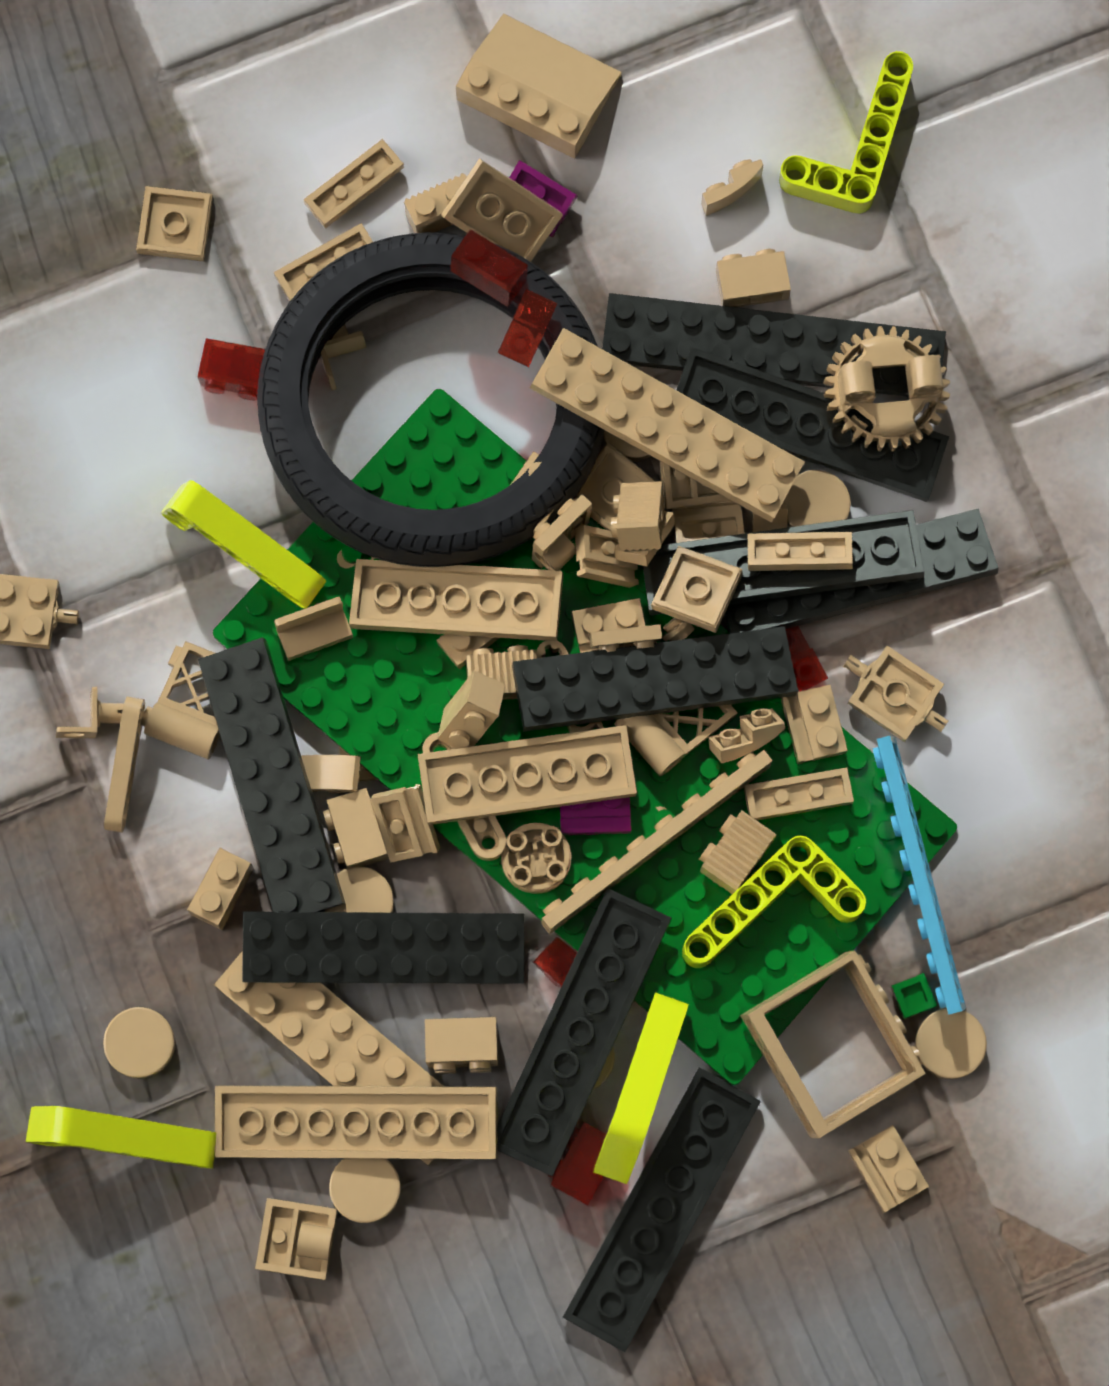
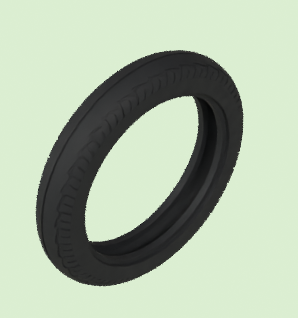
[257,232,605,567]

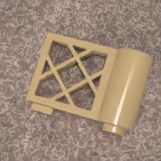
[142,641,220,760]
[614,705,737,777]

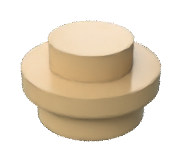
[662,618,695,642]

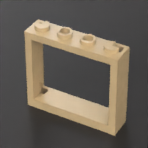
[740,951,926,1139]

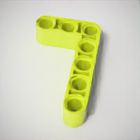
[779,51,913,214]
[161,480,326,609]
[682,836,866,968]
[593,992,689,1184]
[25,1106,216,1169]

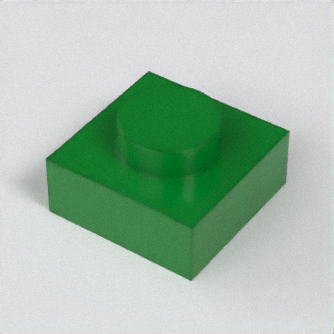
[890,973,937,1020]

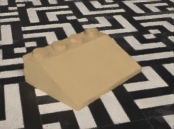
[456,13,622,159]

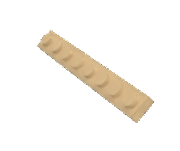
[541,750,772,935]

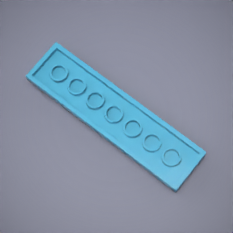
[873,735,966,1015]

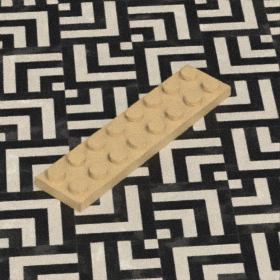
[530,328,805,522]
[214,951,443,1166]
[215,1085,498,1159]

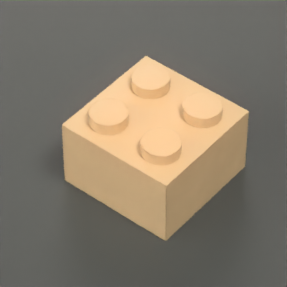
[425,1017,498,1074]

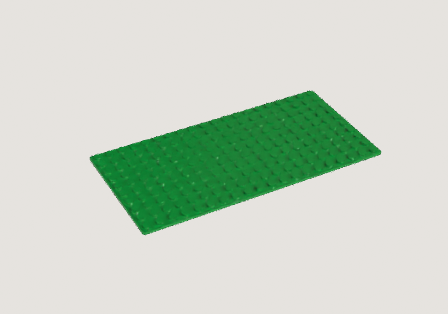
[213,389,957,1085]

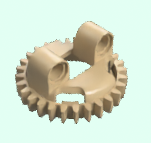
[824,326,950,452]

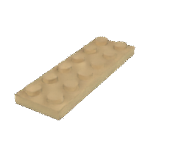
[349,559,563,641]
[418,725,637,825]

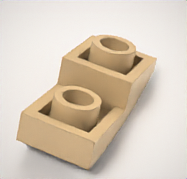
[701,159,763,216]
[708,708,785,763]
[301,755,361,793]

